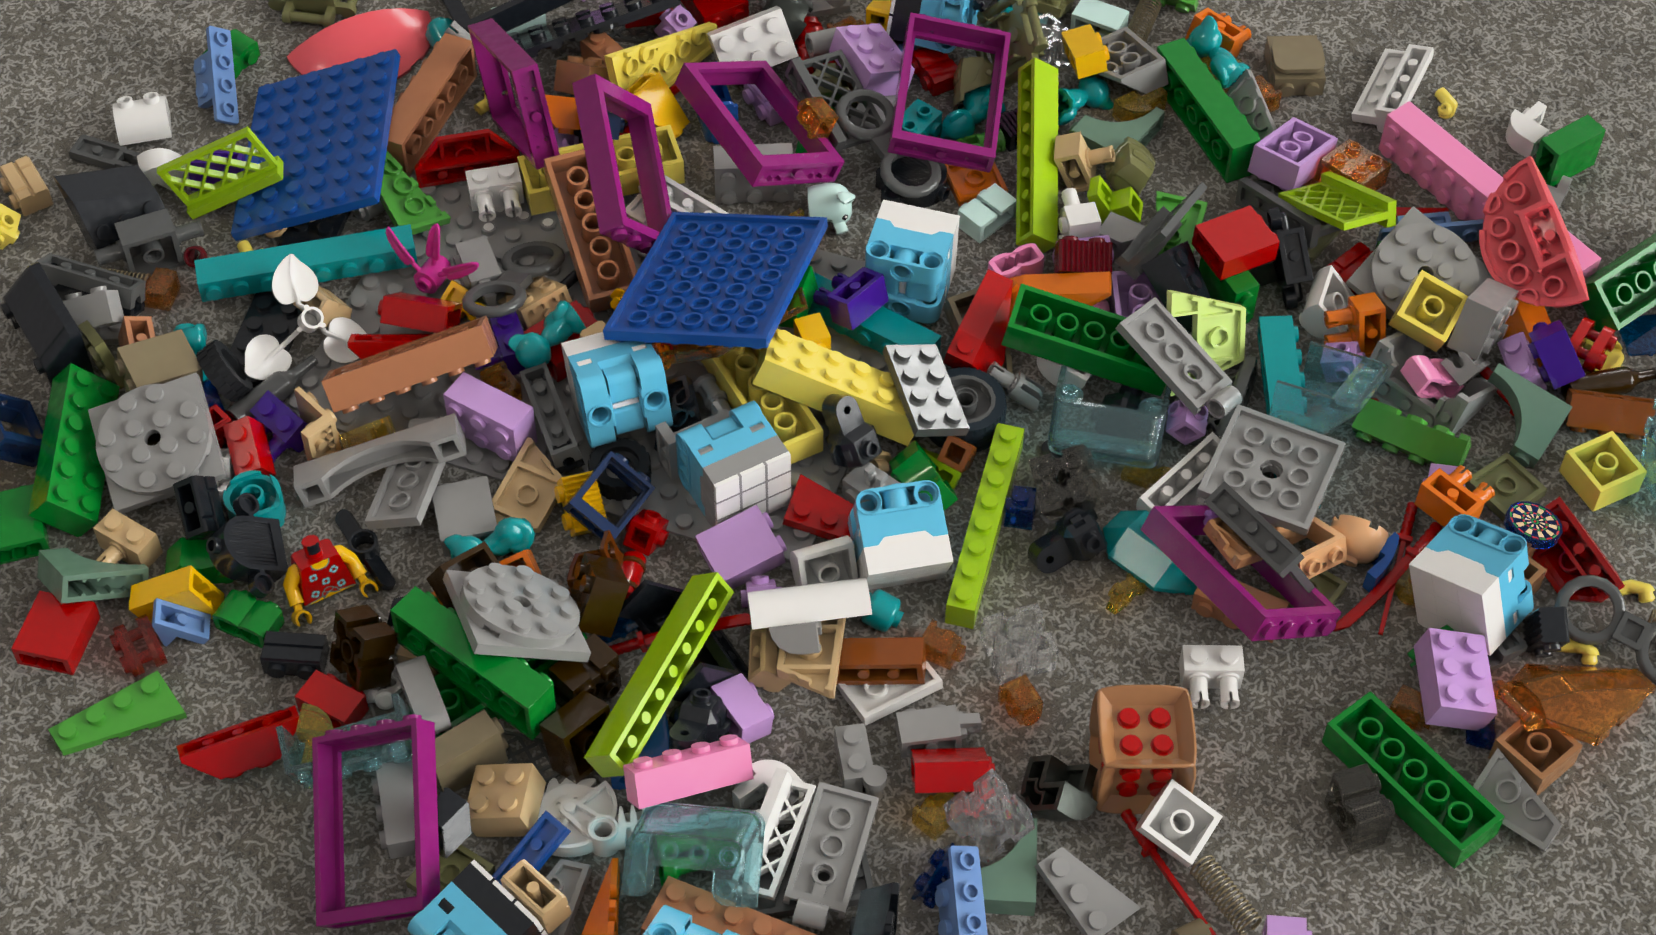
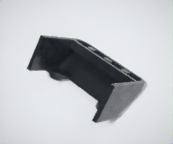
[0,262,95,387]
[619,579,748,702]

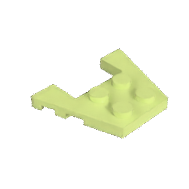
[1165,290,1246,397]

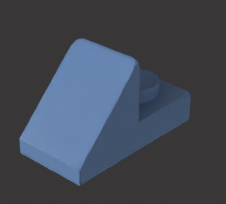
[152,598,211,646]

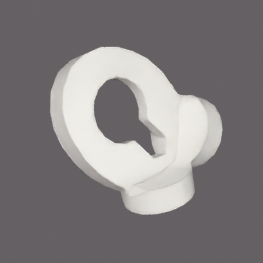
[363,667,403,710]

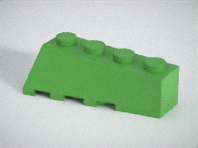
[1352,397,1471,466]

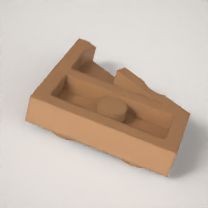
[1203,517,1262,570]

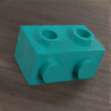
[902,98,943,137]

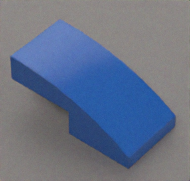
[1362,532,1399,592]

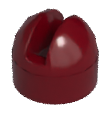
[184,245,208,268]

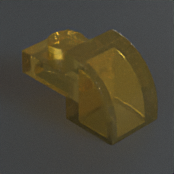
[1112,87,1168,122]
[339,415,396,449]
[296,703,334,774]

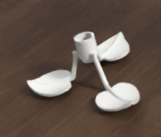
[244,254,367,380]

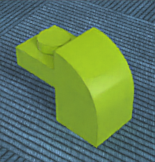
[1087,175,1143,224]

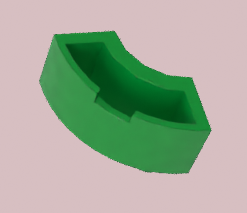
[889,441,958,511]
[165,537,234,584]

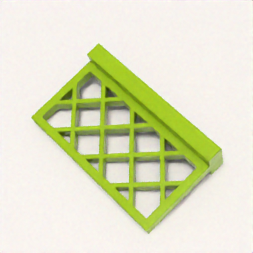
[156,126,284,219]
[1278,171,1397,231]

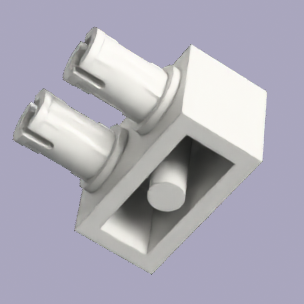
[465,163,524,222]
[1058,188,1101,240]
[1179,645,1245,709]

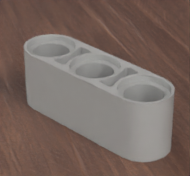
[395,655,452,735]

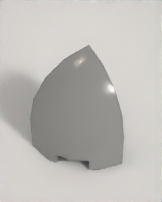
[769,621,822,655]

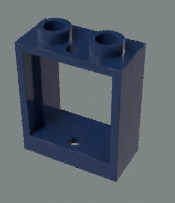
[0,393,43,467]
[563,451,656,540]

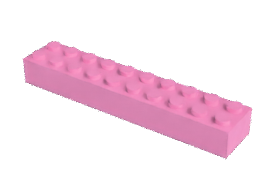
[1379,101,1601,279]

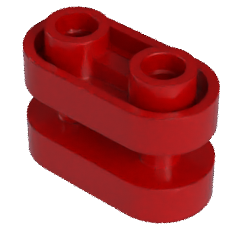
[1570,317,1618,372]

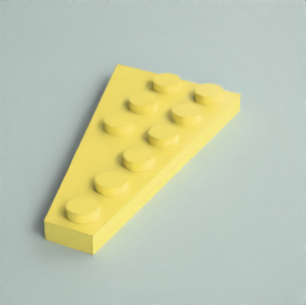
[604,22,717,123]

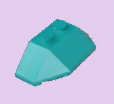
[1103,510,1197,595]

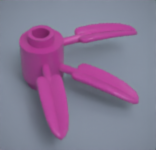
[386,223,479,294]

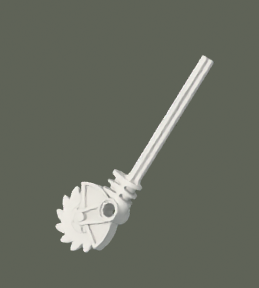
[538,778,812,858]

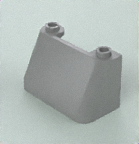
[1359,331,1498,434]

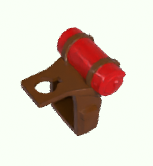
[567,530,646,601]

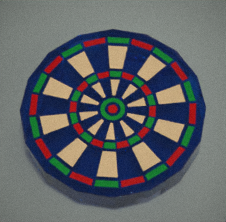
[1504,501,1563,549]

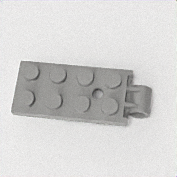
[1115,297,1242,419]
[364,416,446,530]
[783,782,879,931]

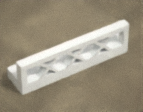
[733,767,817,901]

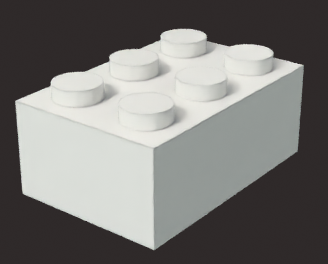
[707,6,798,67]

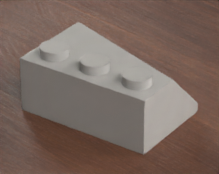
[1061,27,1169,94]

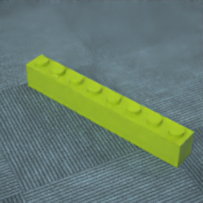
[1016,57,1059,253]
[945,423,1025,629]
[584,572,734,778]

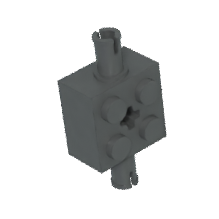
[94,208,204,278]

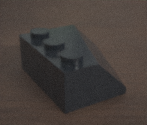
[53,165,166,250]
[1141,241,1211,333]
[849,882,900,935]

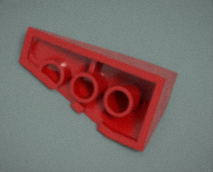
[943,269,1013,373]

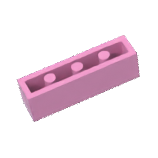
[623,734,754,809]

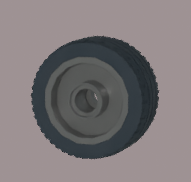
[929,367,1007,452]

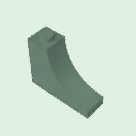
[1069,107,1165,165]
[1488,363,1572,468]
[37,548,149,604]
[981,818,1037,916]

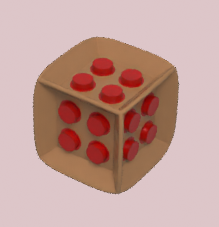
[1089,685,1197,814]

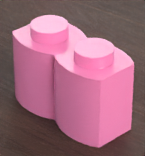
[988,243,1045,278]
[1400,355,1464,400]

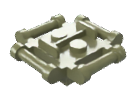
[268,0,358,28]
[976,0,1049,93]

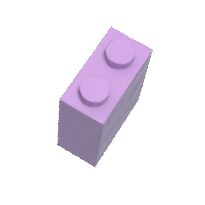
[695,505,787,589]

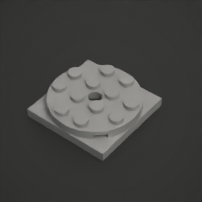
[1346,206,1493,352]
[88,373,228,514]
[1196,404,1346,536]
[443,563,591,662]

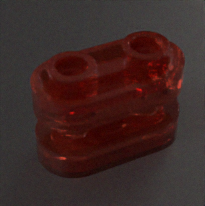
[109,614,168,677]

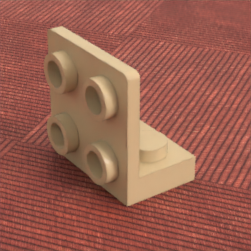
[498,276,573,330]
[294,386,341,461]

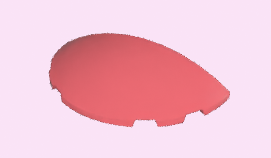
[287,8,432,79]
[1479,156,1589,308]

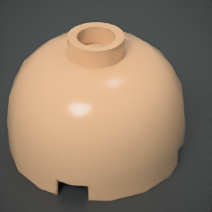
[1330,514,1389,567]

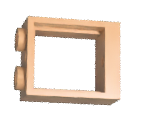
[1274,517,1347,579]

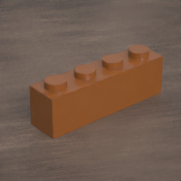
[1564,388,1656,441]
[837,637,926,685]

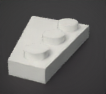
[836,661,943,726]

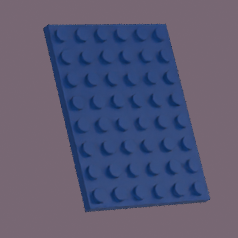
[231,49,400,241]
[603,212,828,349]

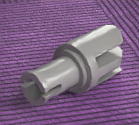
[986,361,1046,412]

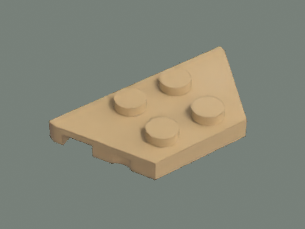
[492,437,562,533]
[776,618,846,698]

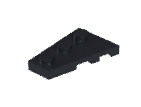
[654,374,702,452]

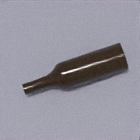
[1561,366,1656,401]

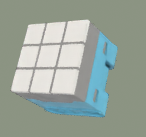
[675,400,791,527]

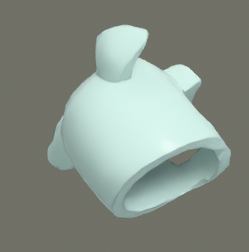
[807,183,855,235]

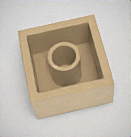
[467,763,546,837]

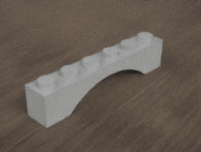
[293,413,467,508]

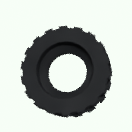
[196,340,253,402]
[588,437,652,501]

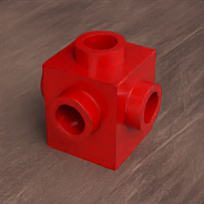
[623,509,669,556]

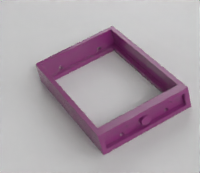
[887,12,1011,173]
[468,18,560,170]
[675,61,845,187]
[572,74,672,254]
[1140,505,1341,641]
[312,714,440,929]

